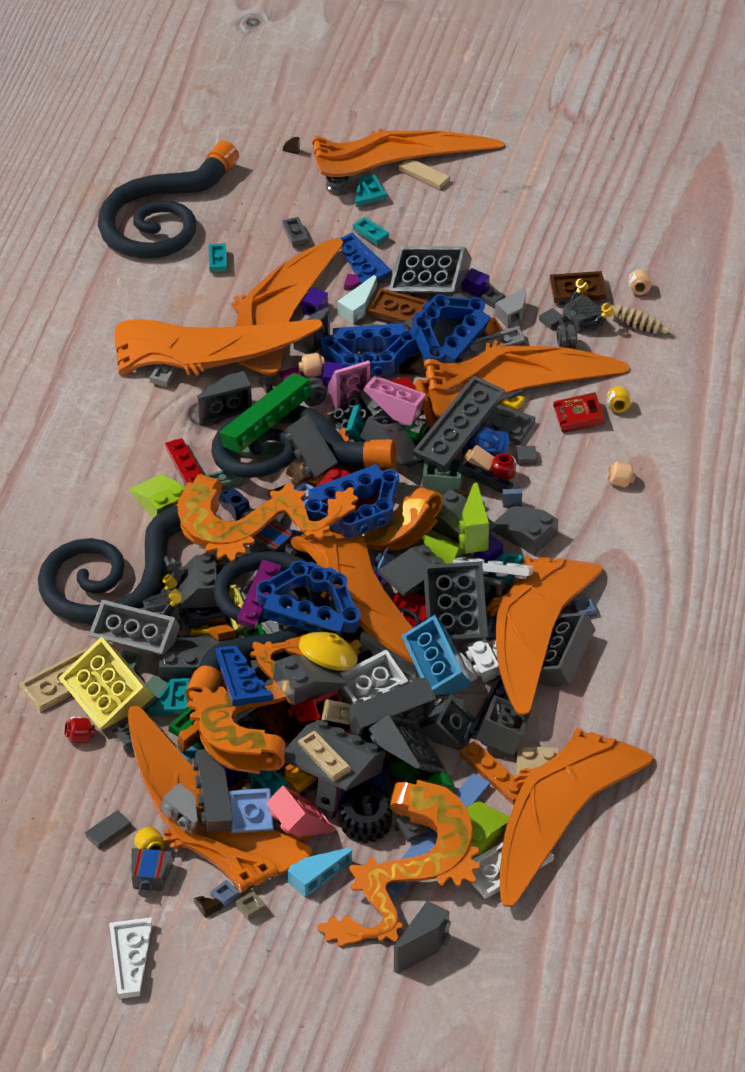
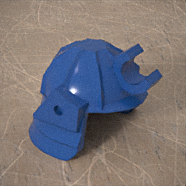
[462,426,509,466]

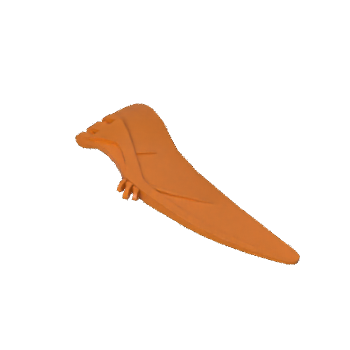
[312,128,505,177]
[231,238,343,376]
[115,319,323,376]
[424,340,629,418]
[291,529,414,665]
[486,557,602,716]
[128,706,312,893]
[500,728,653,907]

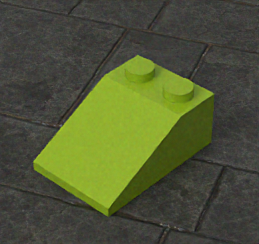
[129,474,185,519]
[459,483,489,553]
[467,801,509,859]

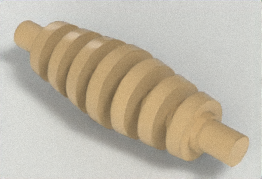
[611,305,670,334]

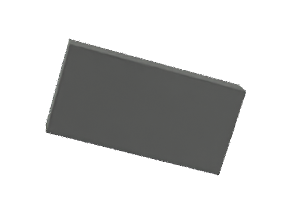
[85,810,131,849]

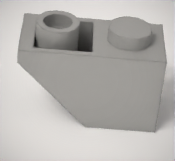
[495,289,526,328]
[160,783,197,834]

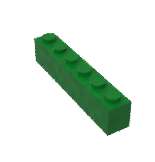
[220,373,313,453]

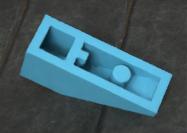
[288,848,352,898]

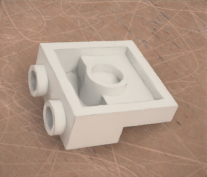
[465,638,500,683]

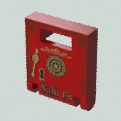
[553,392,605,433]

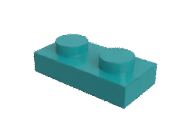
[353,217,389,246]
[208,243,227,272]

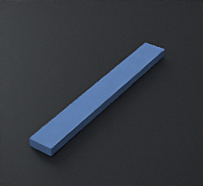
[386,773,490,898]

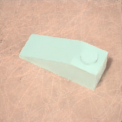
[337,275,377,324]

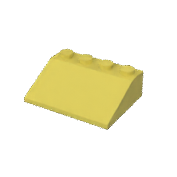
[59,637,155,730]

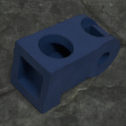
[219,487,250,521]

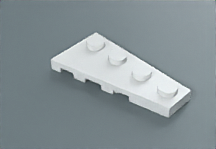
[453,556,533,579]
[109,917,153,999]

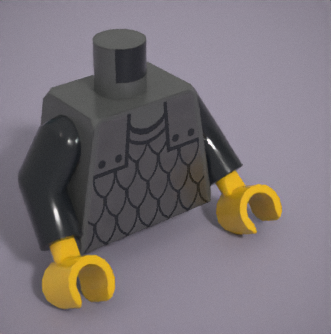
[559,278,614,333]
[139,574,182,621]

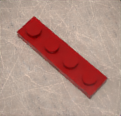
[165,438,203,485]

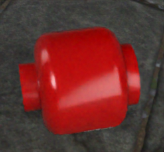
[492,453,516,480]
[64,716,95,744]

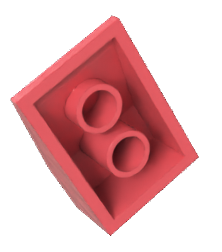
[266,786,336,837]

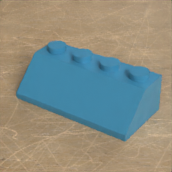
[401,615,472,695]

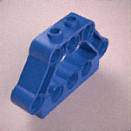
[410,294,491,364]
[320,323,419,377]
[305,464,399,538]
[256,561,361,637]

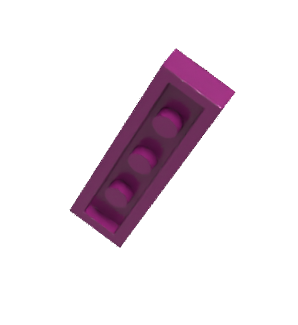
[236,560,281,629]

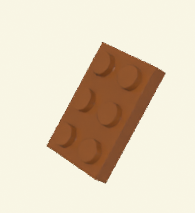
[366,288,427,323]

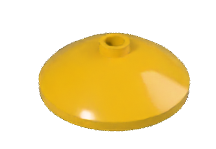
[299,632,358,670]

